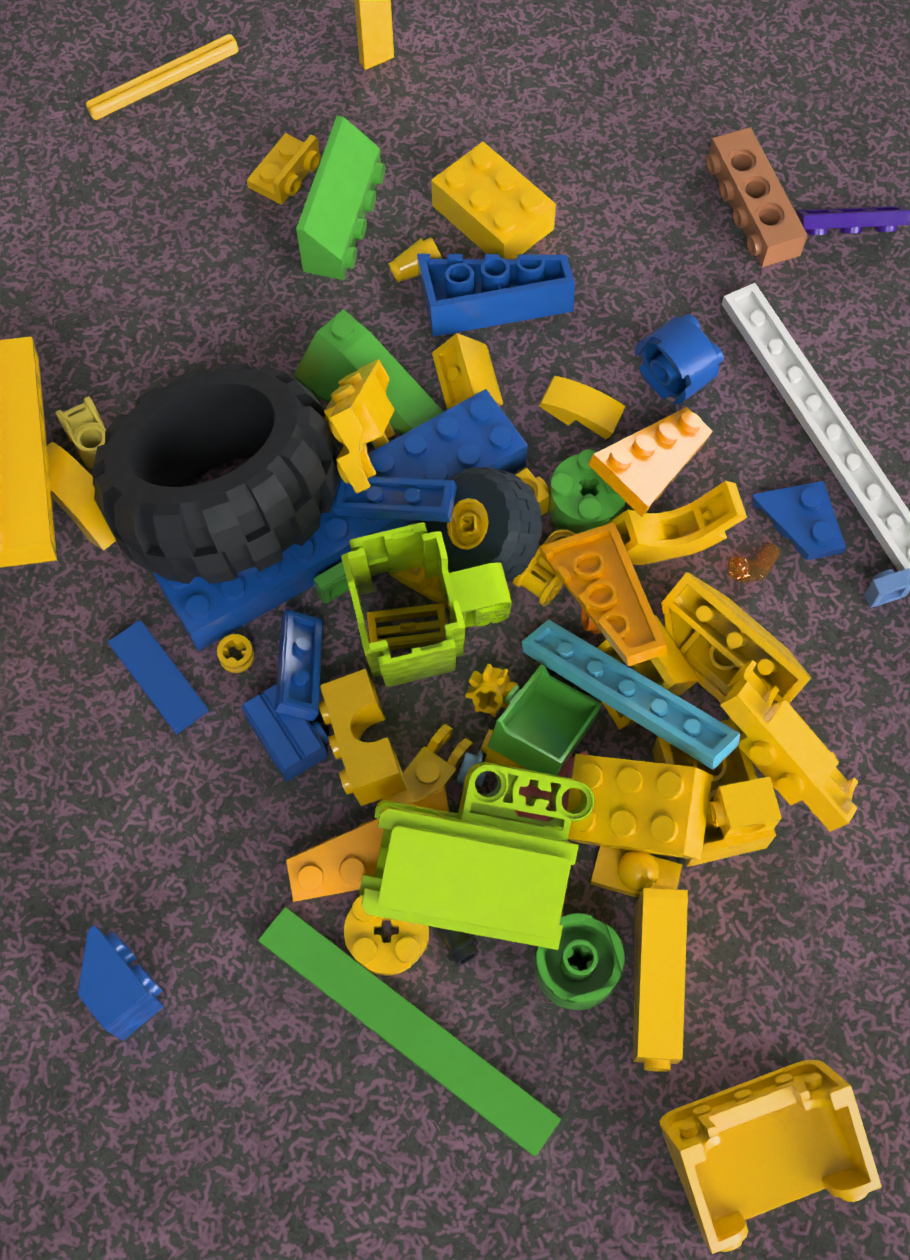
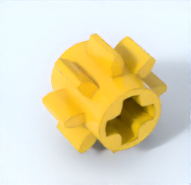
[465,664,518,717]

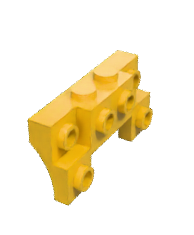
[324,359,395,494]
[720,660,858,832]

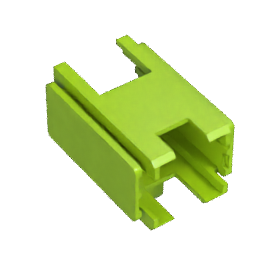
[341,522,512,687]
[359,762,594,950]

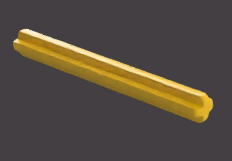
[86,34,238,120]

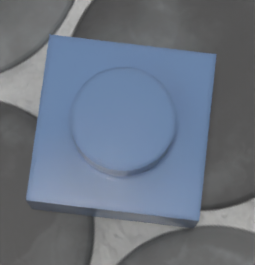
[864,568,910,608]

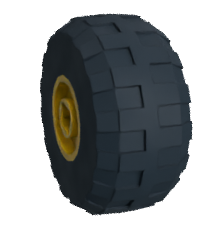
[427,467,542,583]

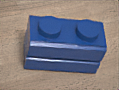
[241,684,329,782]

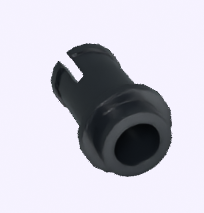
[434,927,479,966]

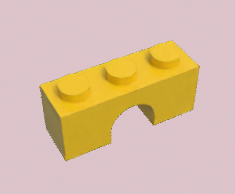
[319,669,408,806]

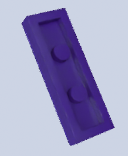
[796,206,910,235]

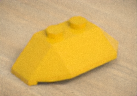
[661,572,811,706]

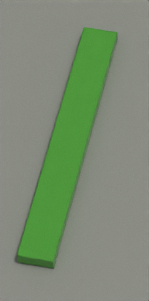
[258,907,561,1158]

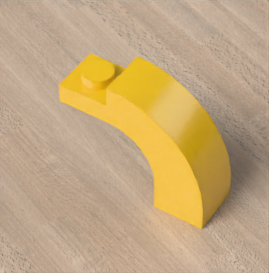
[47,441,116,550]
[607,481,747,565]

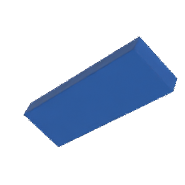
[333,476,457,522]
[275,609,323,721]
[108,620,209,734]

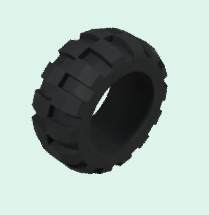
[93,363,340,584]

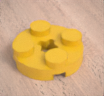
[344,896,429,976]

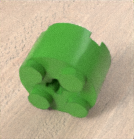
[549,449,626,534]
[534,913,625,1010]

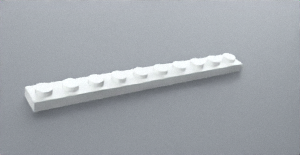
[722,283,910,572]

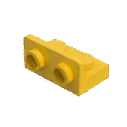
[247,133,321,205]

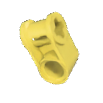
[55,396,106,469]

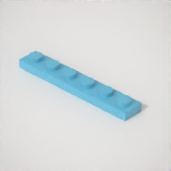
[522,619,740,770]

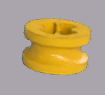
[217,634,254,673]

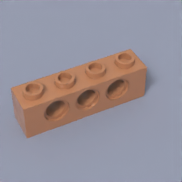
[706,127,808,267]

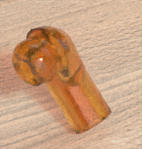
[728,543,782,583]

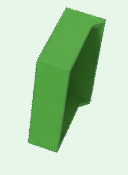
[487,664,602,776]

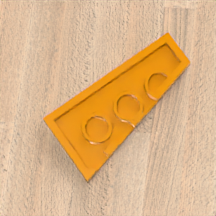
[539,522,668,666]

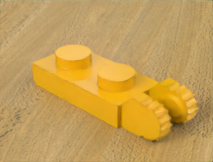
[374,724,473,810]

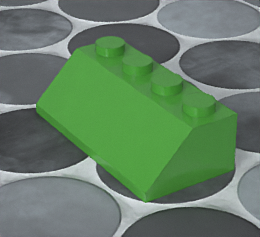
[296,116,385,280]

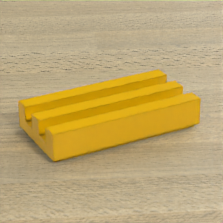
[367,603,447,650]

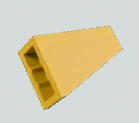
[633,888,688,1072]

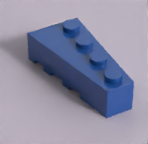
[417,254,575,337]

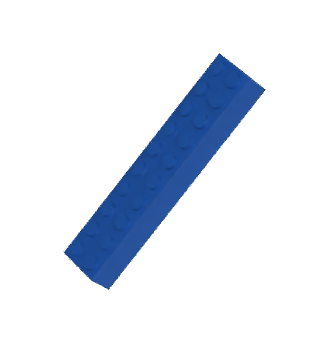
[153,389,527,651]

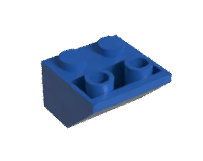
[78,925,164,1041]

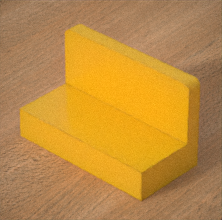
[432,333,503,410]

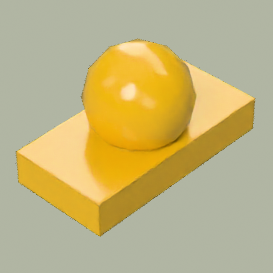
[590,846,683,898]

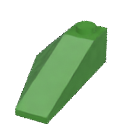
[294,309,444,434]

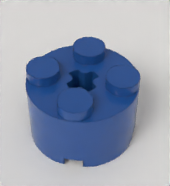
[635,314,724,405]

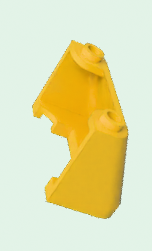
[659,1060,882,1254]

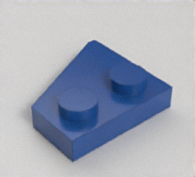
[751,481,846,560]

